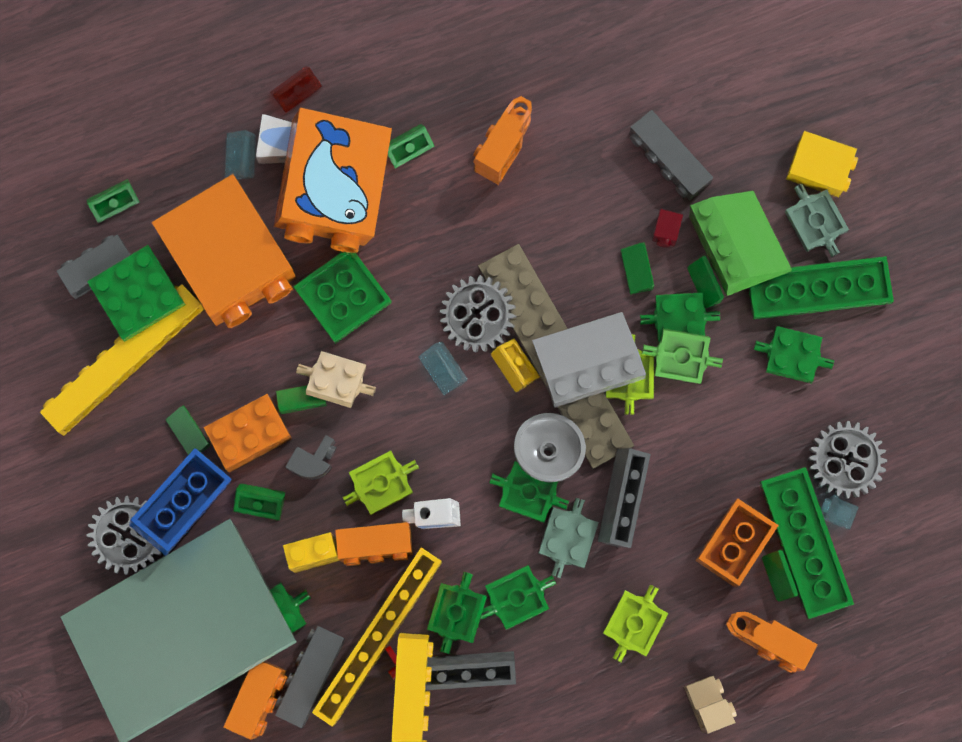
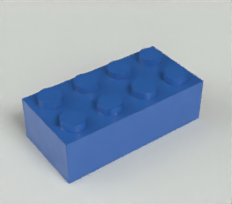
[129,448,232,556]

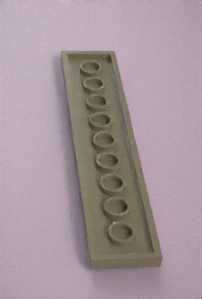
[478,244,634,470]

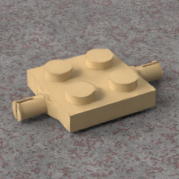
[296,351,376,408]

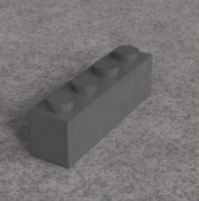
[629,110,713,201]
[598,448,651,548]
[274,626,346,728]
[426,651,516,690]

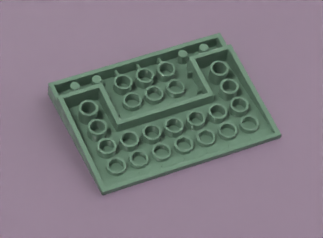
[61,519,296,742]

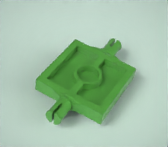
[642,328,723,384]

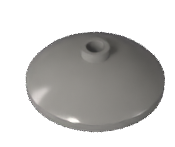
[514,413,586,482]

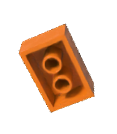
[204,394,292,473]
[695,498,778,588]
[335,522,413,566]
[224,661,288,740]

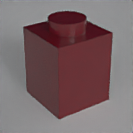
[652,209,683,248]

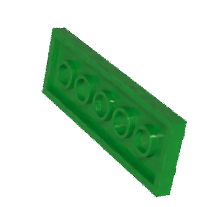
[749,256,894,320]
[759,467,854,619]

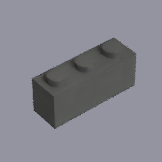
[57,235,131,299]

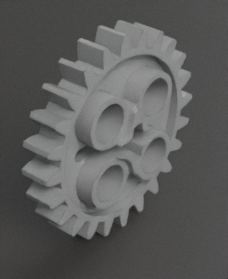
[440,276,516,352]
[808,421,887,499]
[87,496,161,575]

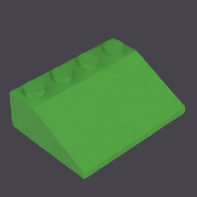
[689,191,792,296]

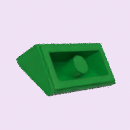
[387,124,435,168]
[87,179,140,223]
[621,242,654,294]
[688,256,724,308]
[276,385,327,414]
[166,405,211,455]
[233,484,286,521]
[762,550,798,602]

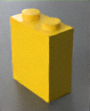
[786,131,858,197]
[283,532,340,573]

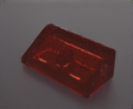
[270,66,322,113]

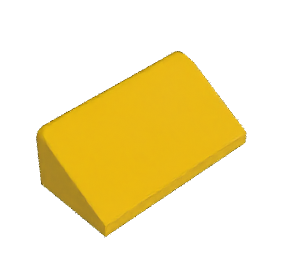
[491,338,540,392]

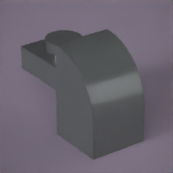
[285,435,337,480]

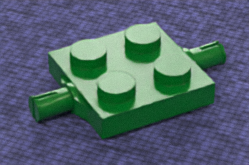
[640,293,720,343]
[754,326,834,384]
[490,461,569,523]
[481,565,556,630]
[427,572,487,654]
[270,583,311,633]

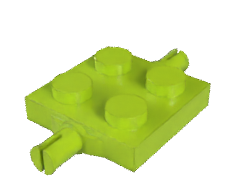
[606,334,654,415]
[343,451,419,515]
[603,585,668,662]

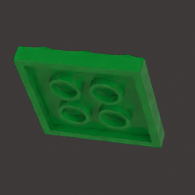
[87,245,186,342]
[294,252,392,344]

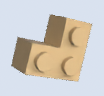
[684,676,737,734]

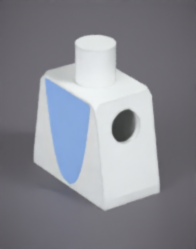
[256,114,292,164]
[402,498,461,529]

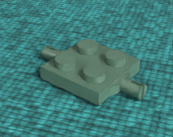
[785,184,849,257]
[538,498,599,578]

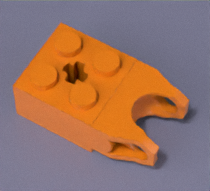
[473,96,532,185]
[726,612,818,673]

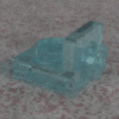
[821,494,859,530]

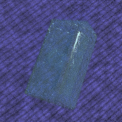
[225,130,256,179]
[419,342,468,395]

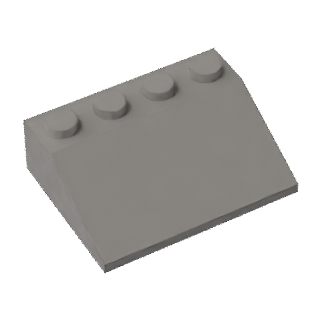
[532,312,646,408]

